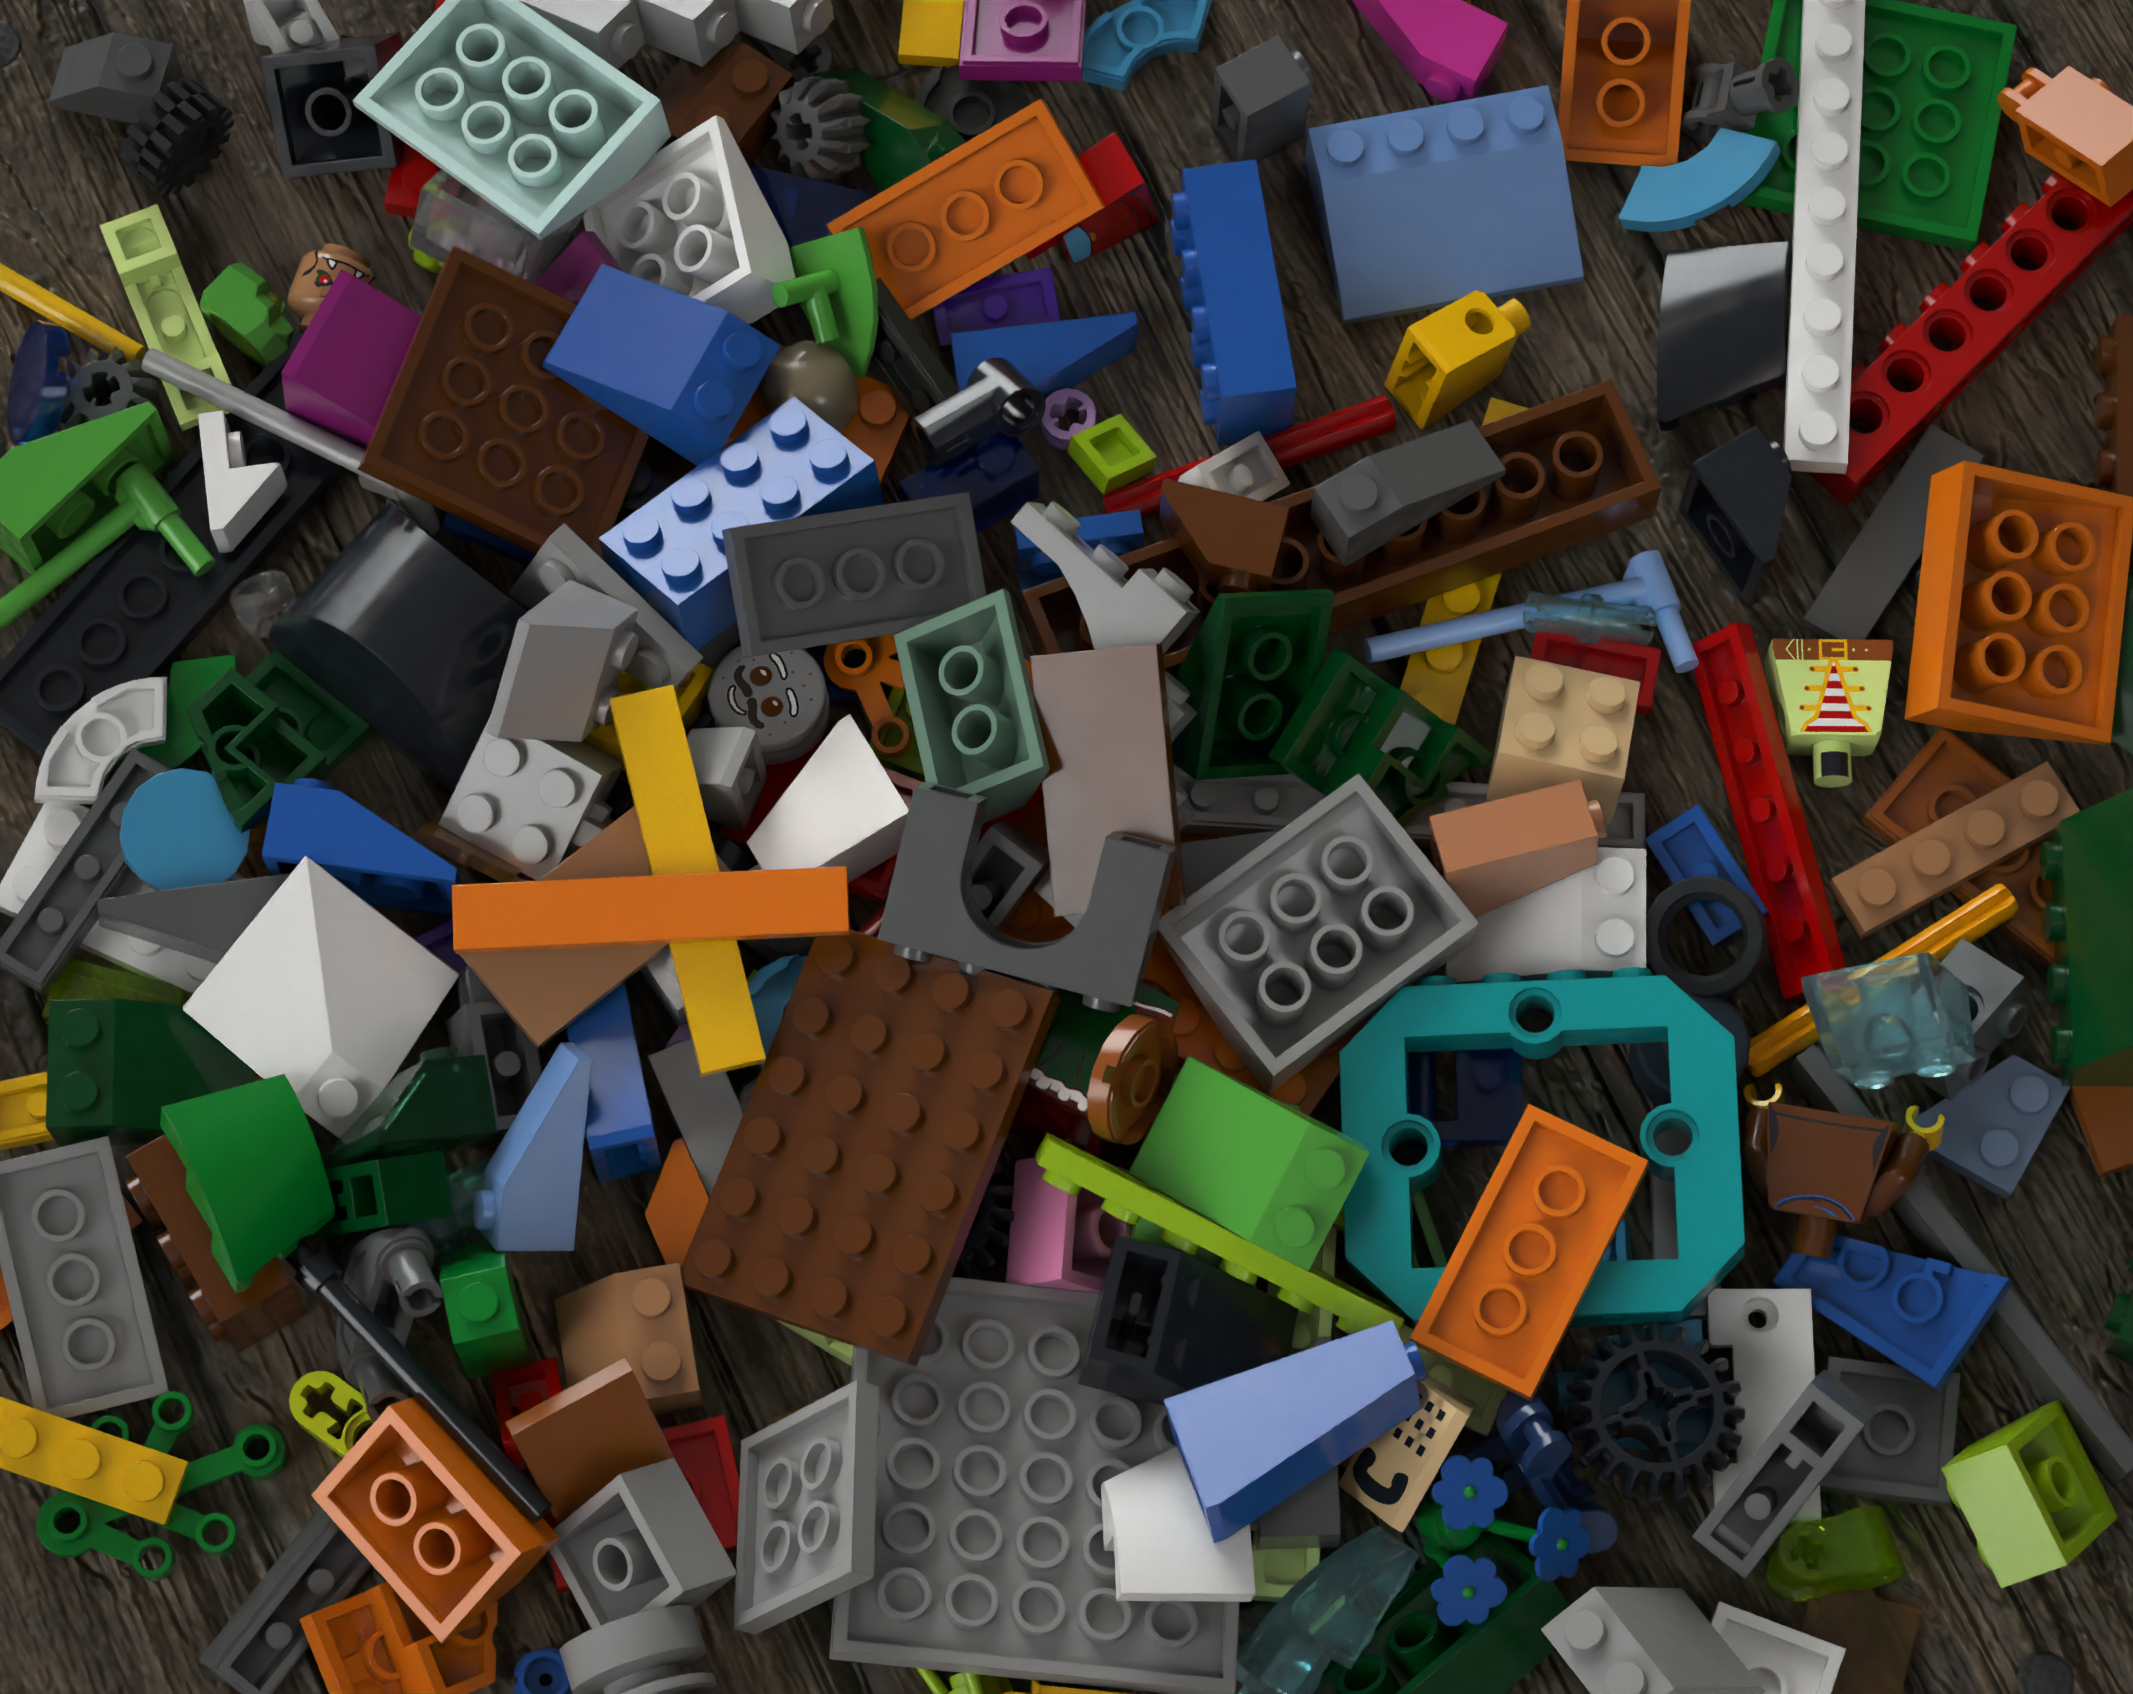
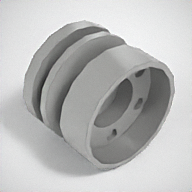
[559,1605,718,1694]

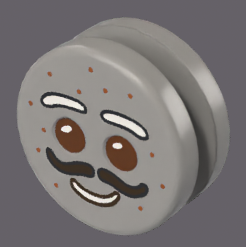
[708,645,830,765]

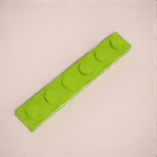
[1035,1132,1404,1335]

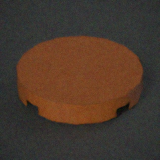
[1087,1013,1178,1145]

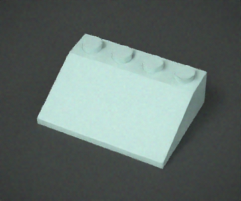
[353,0,671,240]

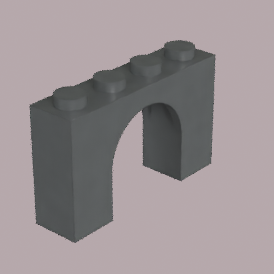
[878,781,1178,1013]

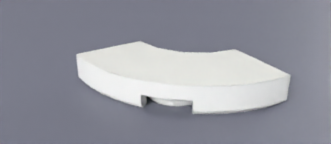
[34,677,167,804]

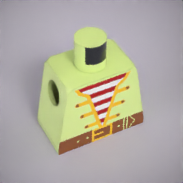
[1764,639,1893,788]

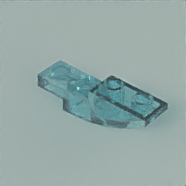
[1236,1526,1420,1694]

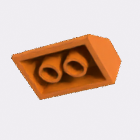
[311,1397,560,1643]

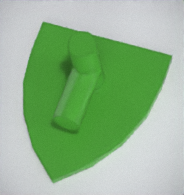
[771,226,879,379]

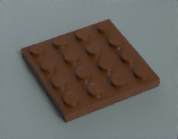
[357,246,649,558]

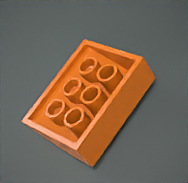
[1904,460,2133,745]

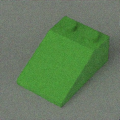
[0,402,176,575]
[1128,1055,1370,1272]

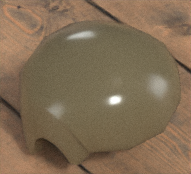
[759,340,859,432]

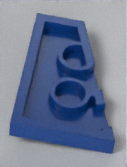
[1773,1235,2013,1393]

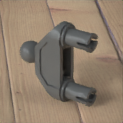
[336,1228,443,1422]

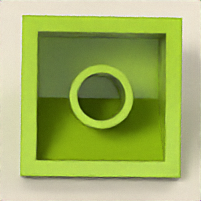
[1941,1399,2118,1588]

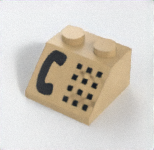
[1338,1374,1476,1533]

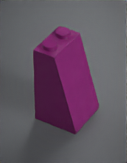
[281,270,421,450]

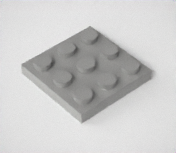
[733,1380,881,1635]

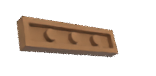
[1828,761,2080,940]

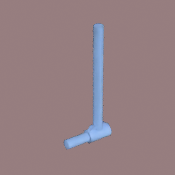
[1363,550,1699,673]

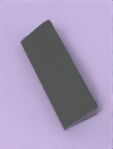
[199,1506,373,1694]

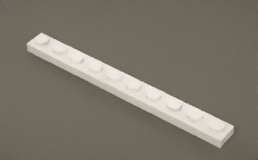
[1783,0,1866,474]

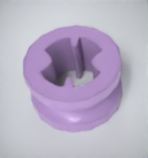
[1040,388,1096,451]

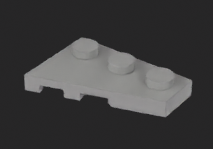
[508,523,704,690]

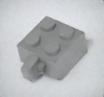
[438,716,623,881]

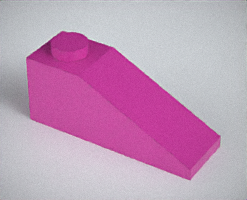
[1352,0,1509,103]

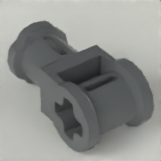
[1681,57,1800,143]

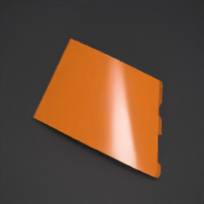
[299,1582,498,1694]

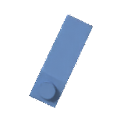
[473,1042,592,1251]

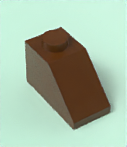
[1160,478,1289,594]

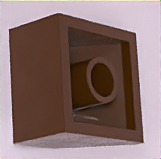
[653,41,794,166]

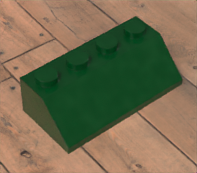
[1278,1532,1569,1694]

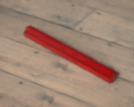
[1102,396,1397,519]

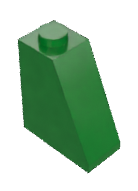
[439,1241,533,1379]

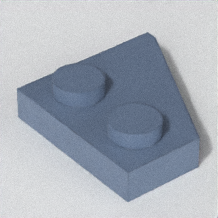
[1900,1054,2071,1200]

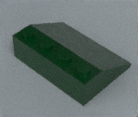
[2040,788,2133,1087]

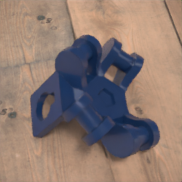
[1457,1392,1618,1553]

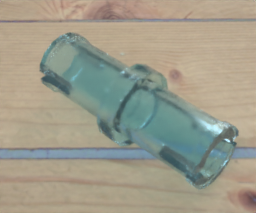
[1523,592,1656,646]

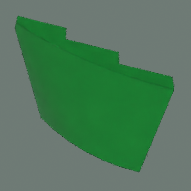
[160,1074,335,1293]

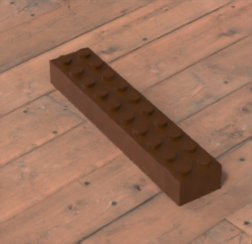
[1022,379,1661,677]

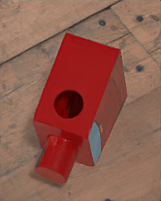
[1025,132,1160,264]

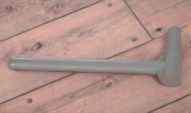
[142,348,440,535]

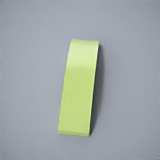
[99,204,231,431]

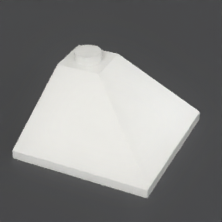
[582,115,796,324]
[182,855,459,1141]

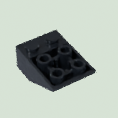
[1078,1235,1299,1406]

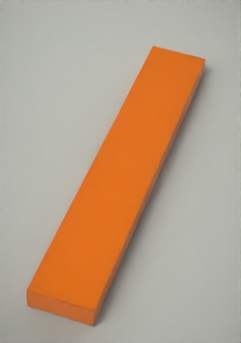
[452,866,850,954]

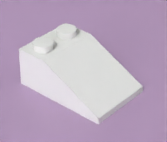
[1446,847,1646,984]

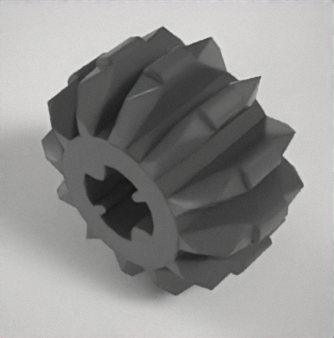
[770,76,871,182]
[53,347,160,430]

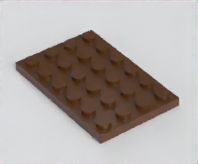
[681,929,1061,1367]

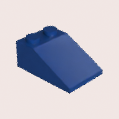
[541,264,781,466]
[262,778,462,918]

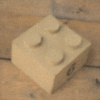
[1486,655,1640,826]

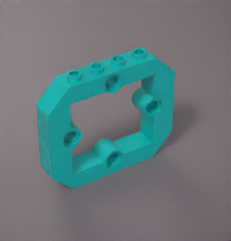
[1339,967,1745,1329]

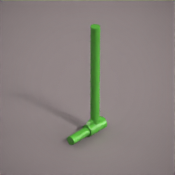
[0,462,216,632]

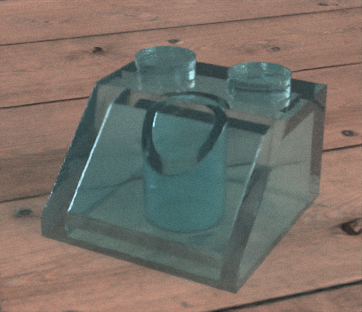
[1801,952,1976,1089]

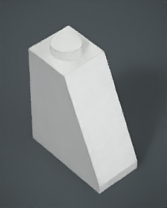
[747,714,909,883]

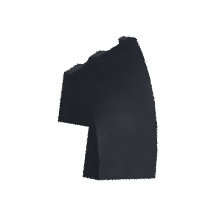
[1657,241,1792,431]

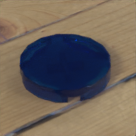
[7,320,70,445]

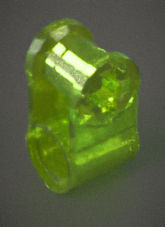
[1767,1506,1904,1601]

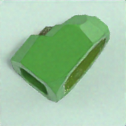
[199,262,294,368]

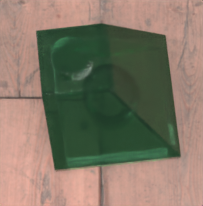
[322,1047,498,1169]

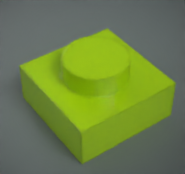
[1067,413,1157,495]

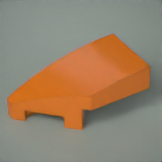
[644,1137,709,1267]

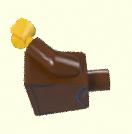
[1740,1083,1945,1259]

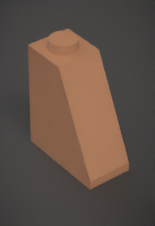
[1429,779,1607,918]

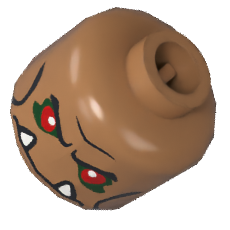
[287,243,377,332]

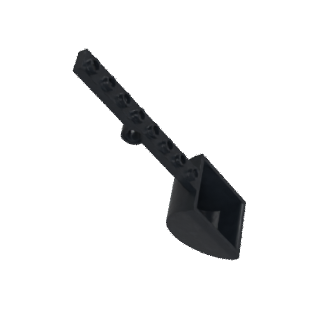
[268,500,815,966]

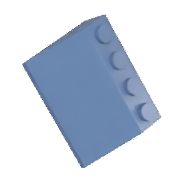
[1304,85,1584,325]

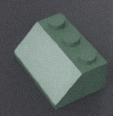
[893,589,1050,824]

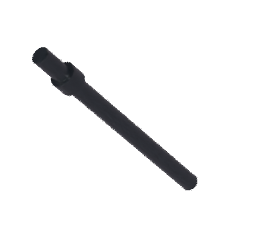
[285,1238,553,1524]

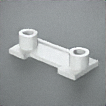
[1706,1289,1821,1524]

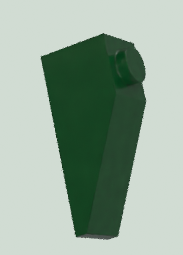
[812,68,966,192]
[303,1150,453,1240]

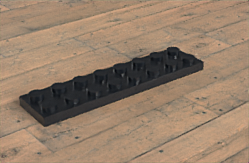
[0,330,346,759]

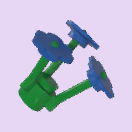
[1416,1455,1591,1626]

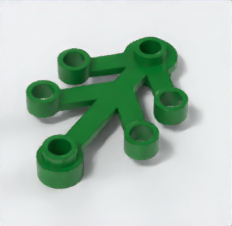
[36,1391,288,1581]

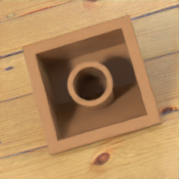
[554,1262,704,1416]

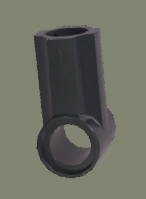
[911,358,1046,468]

